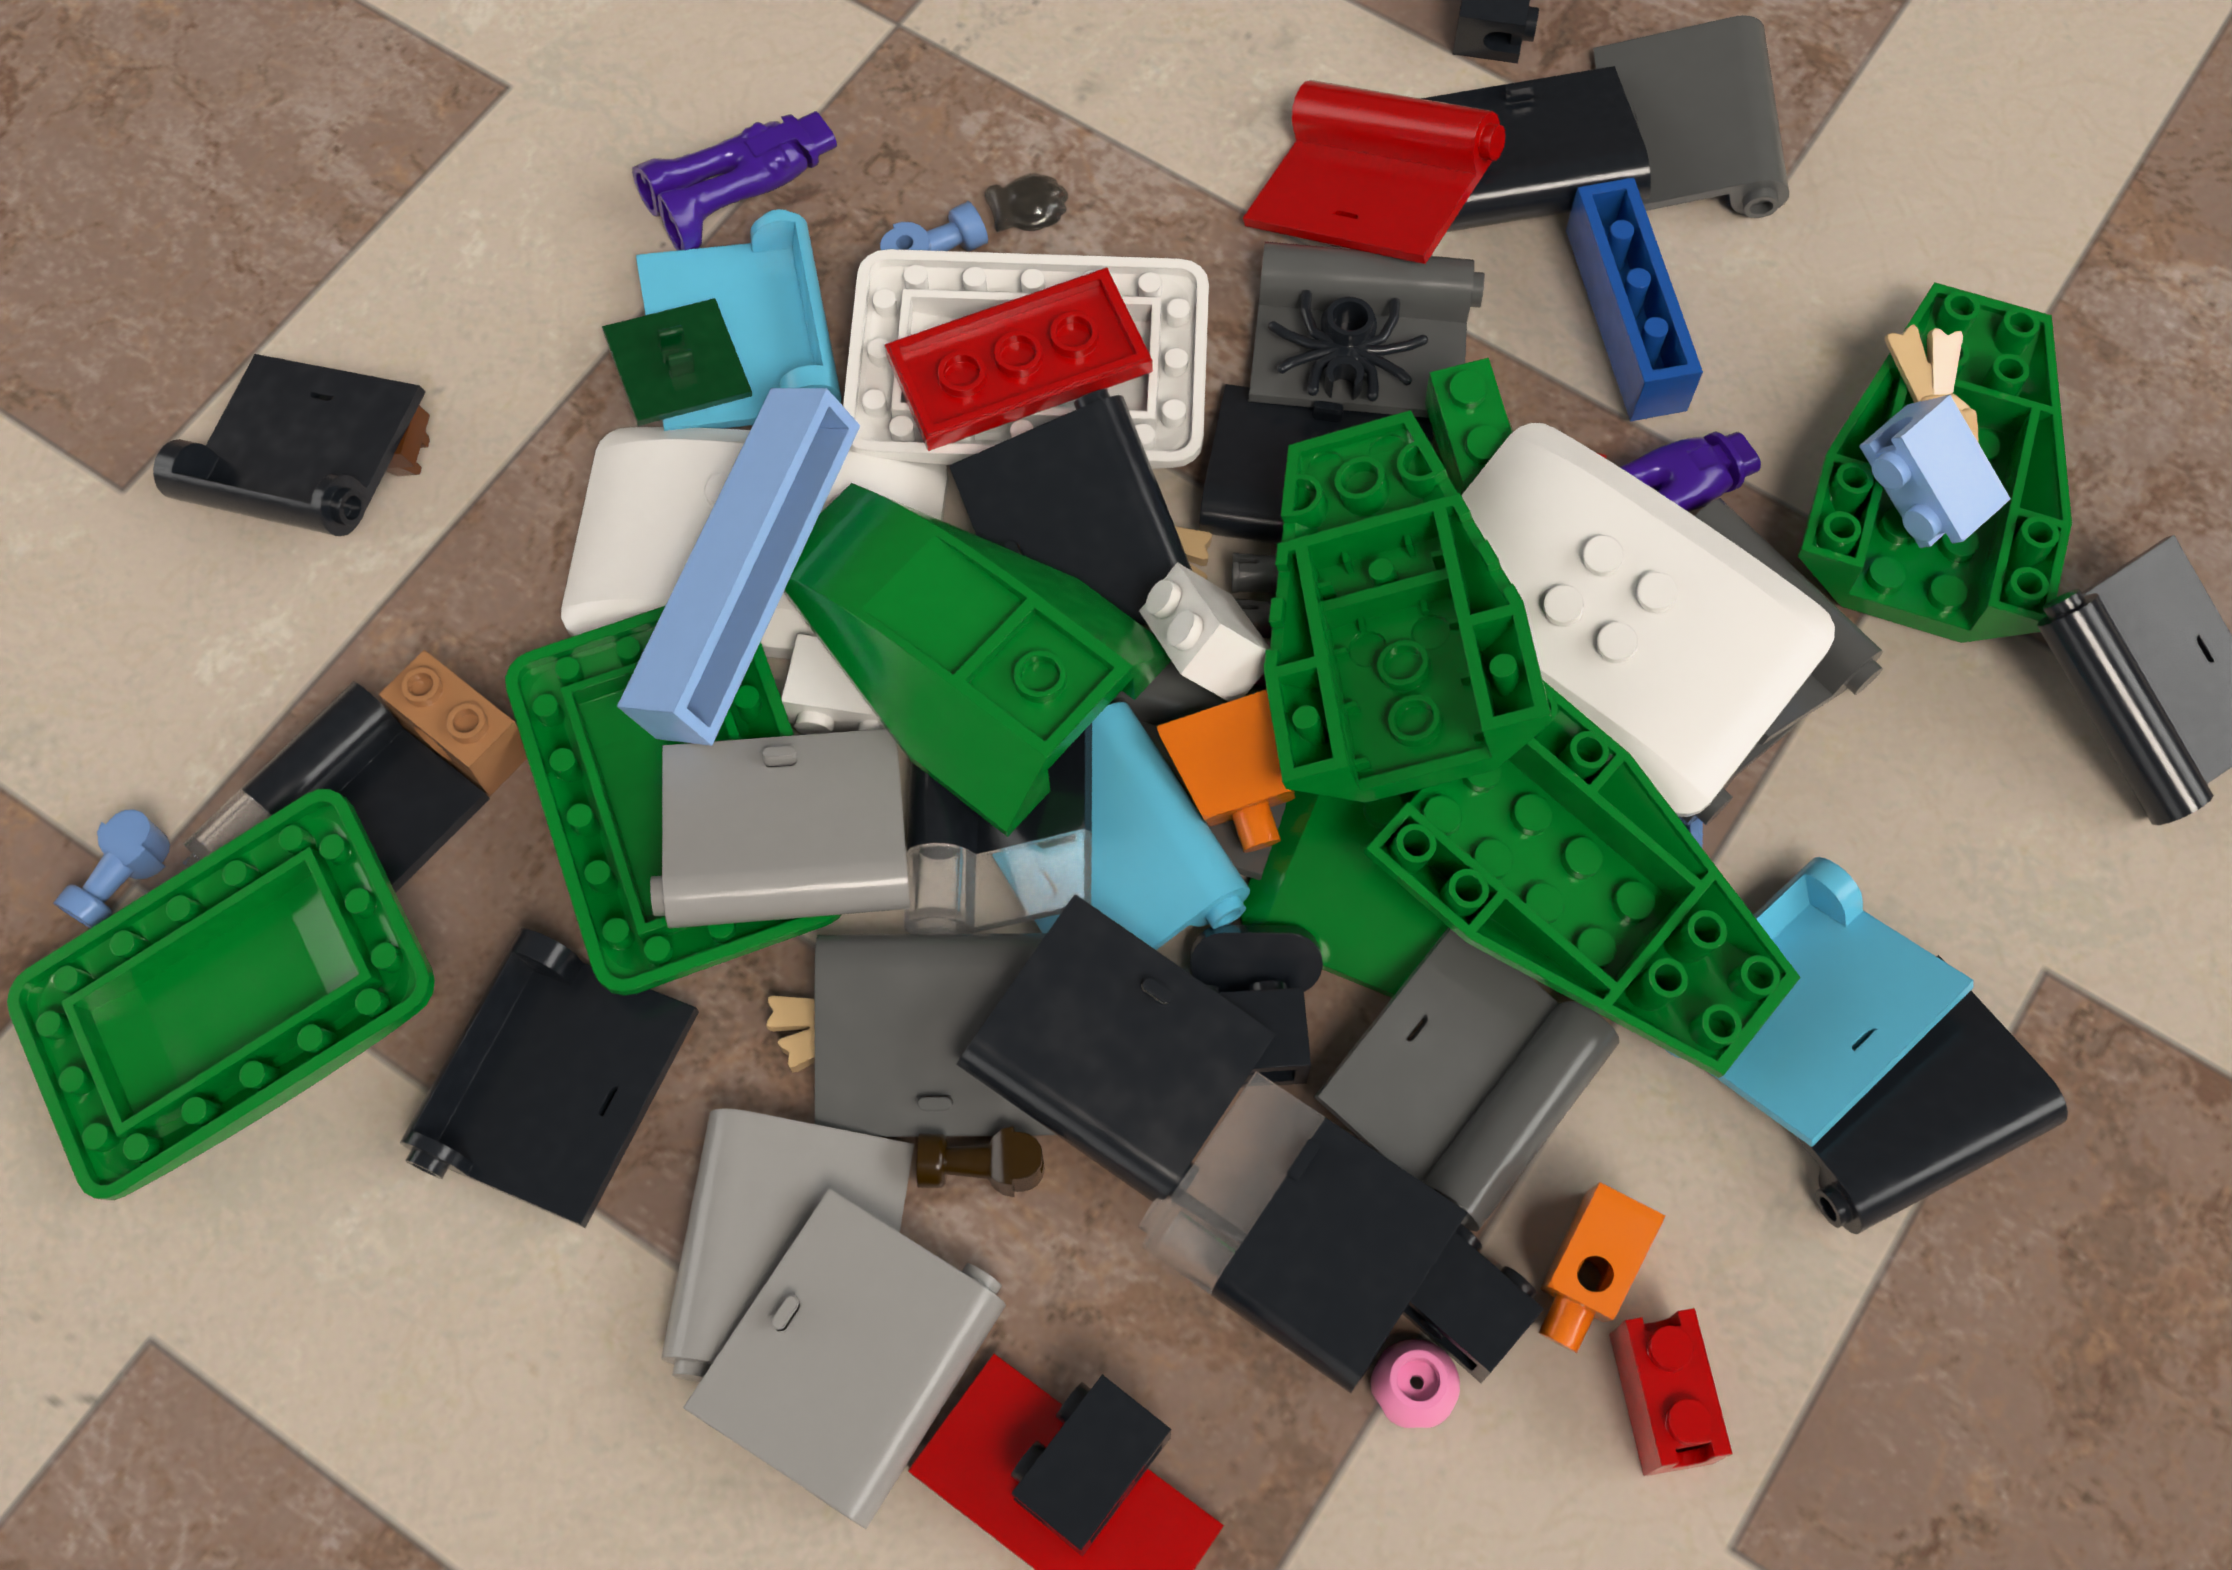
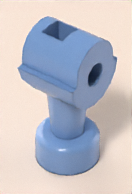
[880,201,988,251]
[53,810,170,929]

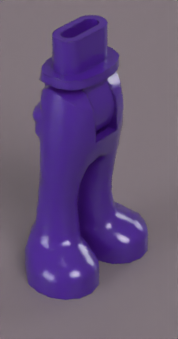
[632,111,837,251]
[1620,431,1761,512]

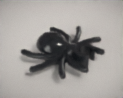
[1268,290,1428,402]

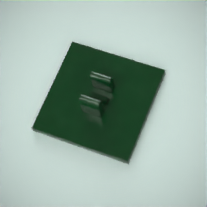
[602,298,752,426]

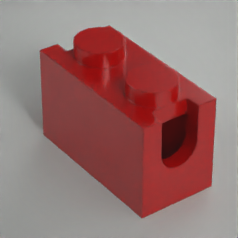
[1609,1308,1733,1476]

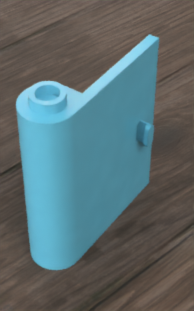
[636,209,842,431]
[995,702,1250,950]
[1663,857,1974,1147]

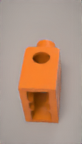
[1156,689,1295,853]
[1538,1182,1665,1353]

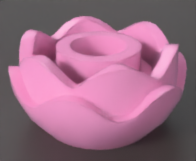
[1371,1339,1460,1428]

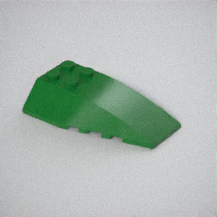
[1264,410,1553,803]

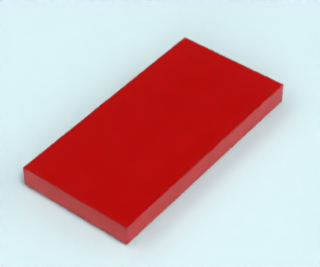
[885,268,1153,451]
[908,1354,1224,1570]

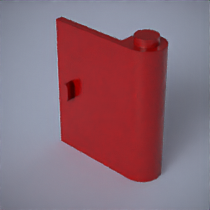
[1243,80,1505,264]

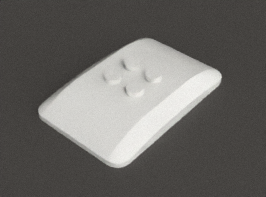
[843,249,1209,469]
[1461,423,1835,817]
[561,427,948,659]

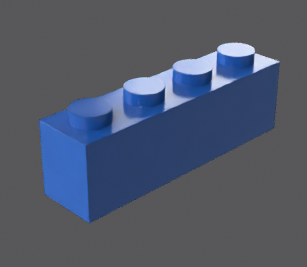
[1566,177,1703,422]

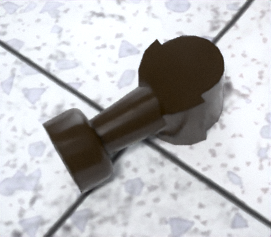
[916,1126,1045,1197]

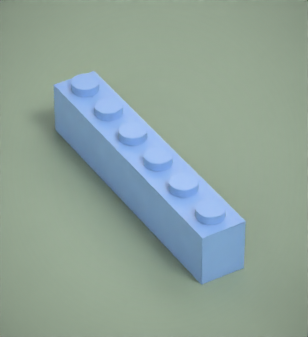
[617,388,860,746]

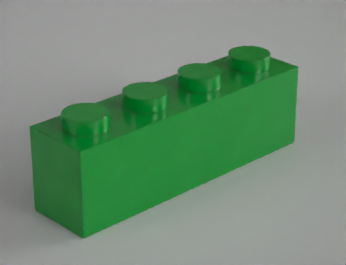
[1425,357,1514,495]

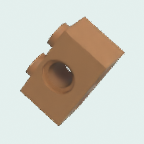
[379,650,527,797]

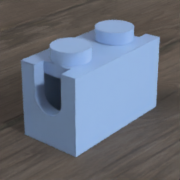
[1859,395,2011,548]

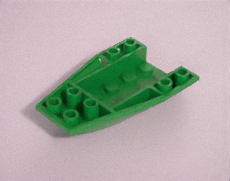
[1798,282,2072,643]
[784,483,1171,837]
[1363,680,1801,1078]

